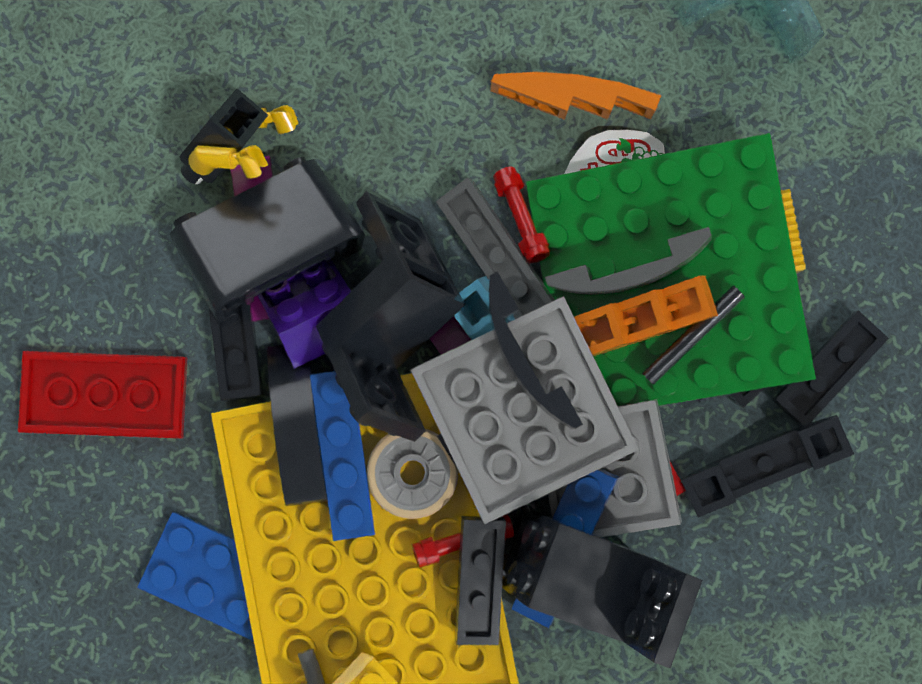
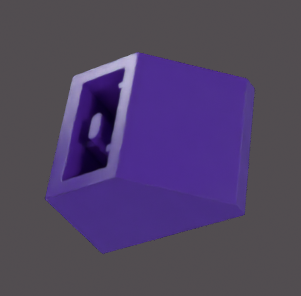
[257,260,351,369]

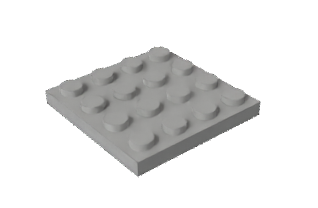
[411,296,639,524]

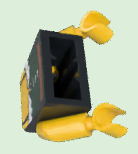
[179,88,299,184]

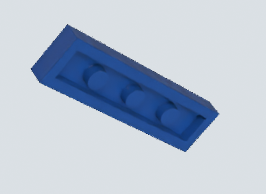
[310,371,375,541]
[512,468,619,628]

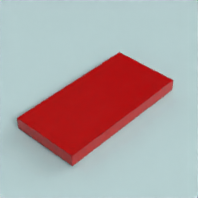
[18,351,188,439]

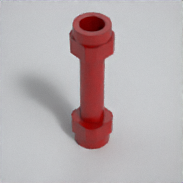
[493,167,550,263]
[412,514,514,568]

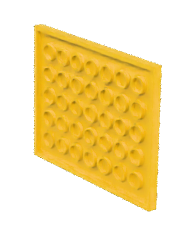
[211,373,519,684]

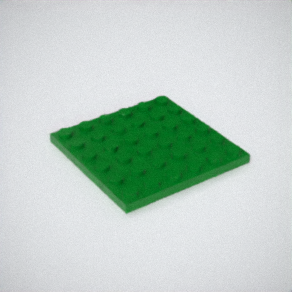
[526,133,816,406]

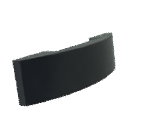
[488,271,583,429]
[267,345,327,507]
[681,415,854,517]

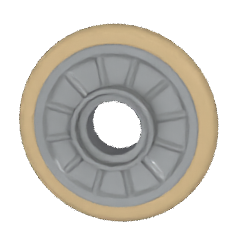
[367,429,458,519]

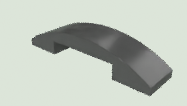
[545,227,712,295]

